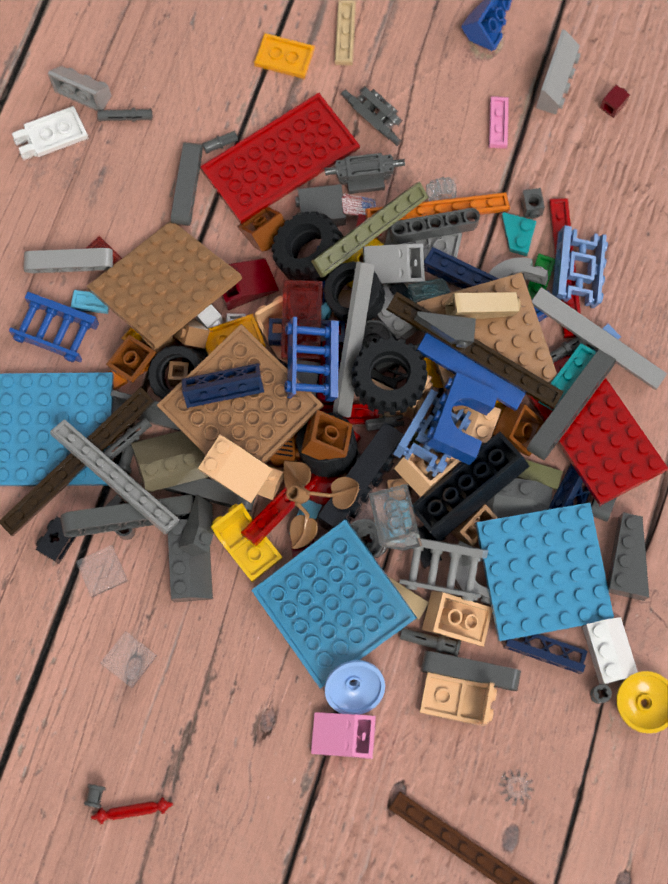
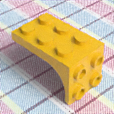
[211,503,283,582]

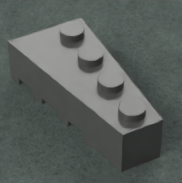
[607,512,649,601]

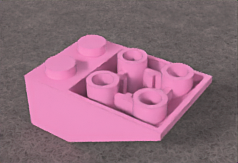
[311,712,376,759]

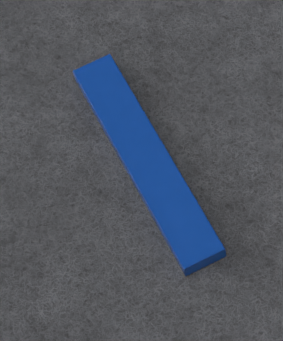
[416,333,526,411]

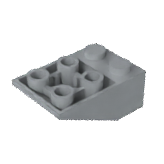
[363,244,425,284]

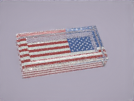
[341,194,376,216]

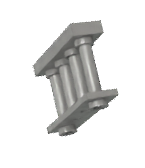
[399,536,488,601]

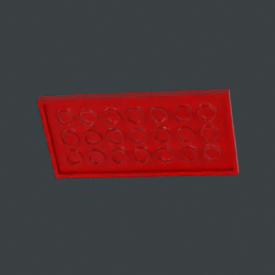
[200,93,360,224]
[526,356,668,506]

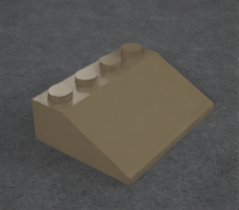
[131,431,208,492]

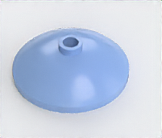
[325,660,385,715]

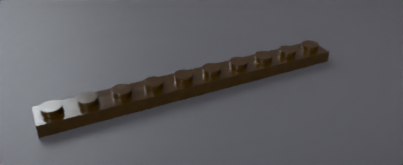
[386,292,563,409]
[0,387,155,536]

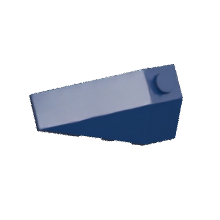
[461,0,512,51]

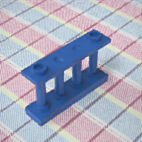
[9,292,99,363]
[284,317,339,402]

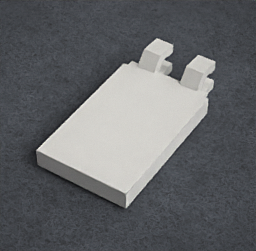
[12,106,88,160]

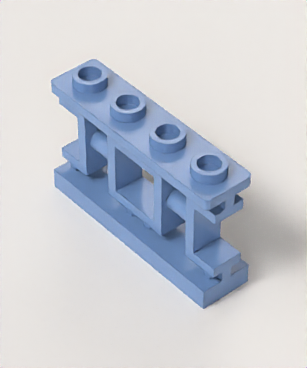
[552,225,608,309]
[394,389,472,477]

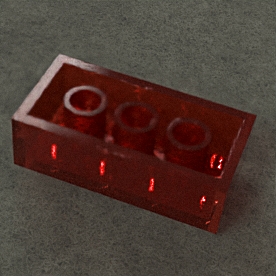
[281,280,323,361]

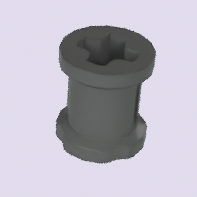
[590,684,612,704]
[83,784,106,808]

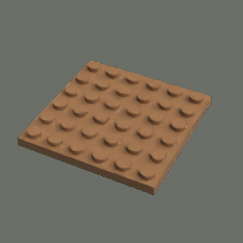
[87,221,242,349]
[416,272,557,413]
[157,324,323,464]

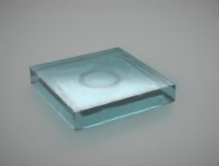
[408,278,450,303]

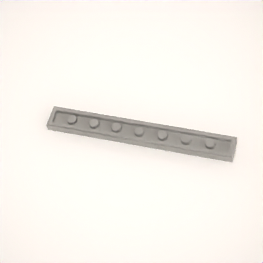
[333,262,375,417]
[532,287,667,390]
[50,419,179,535]

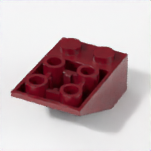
[222,258,279,311]

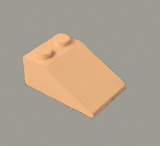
[454,407,502,446]
[198,435,273,503]
[394,443,461,497]
[422,591,492,647]

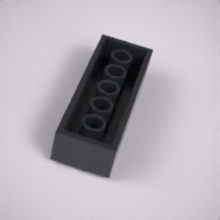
[318,422,404,531]
[410,432,530,541]

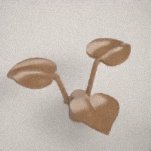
[284,461,359,549]

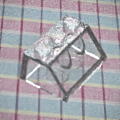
[369,484,423,551]

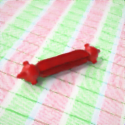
[91,797,173,824]

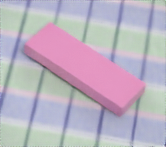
[489,97,509,149]

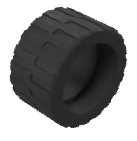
[323,261,385,323]
[148,345,205,399]
[296,412,358,478]

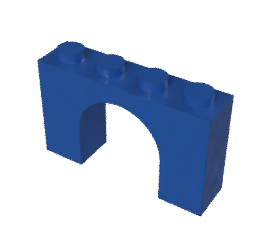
[426,372,499,465]

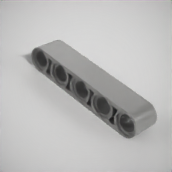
[24,248,113,273]

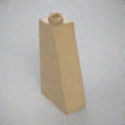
[444,292,520,319]

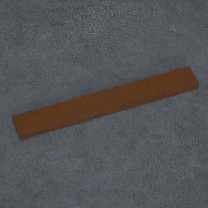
[388,791,534,884]

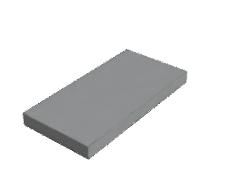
[384,226,462,260]

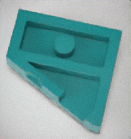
[501,212,537,256]

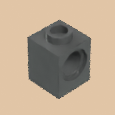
[520,188,545,219]

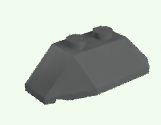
[485,478,553,518]

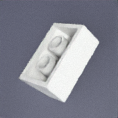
[582,617,638,685]

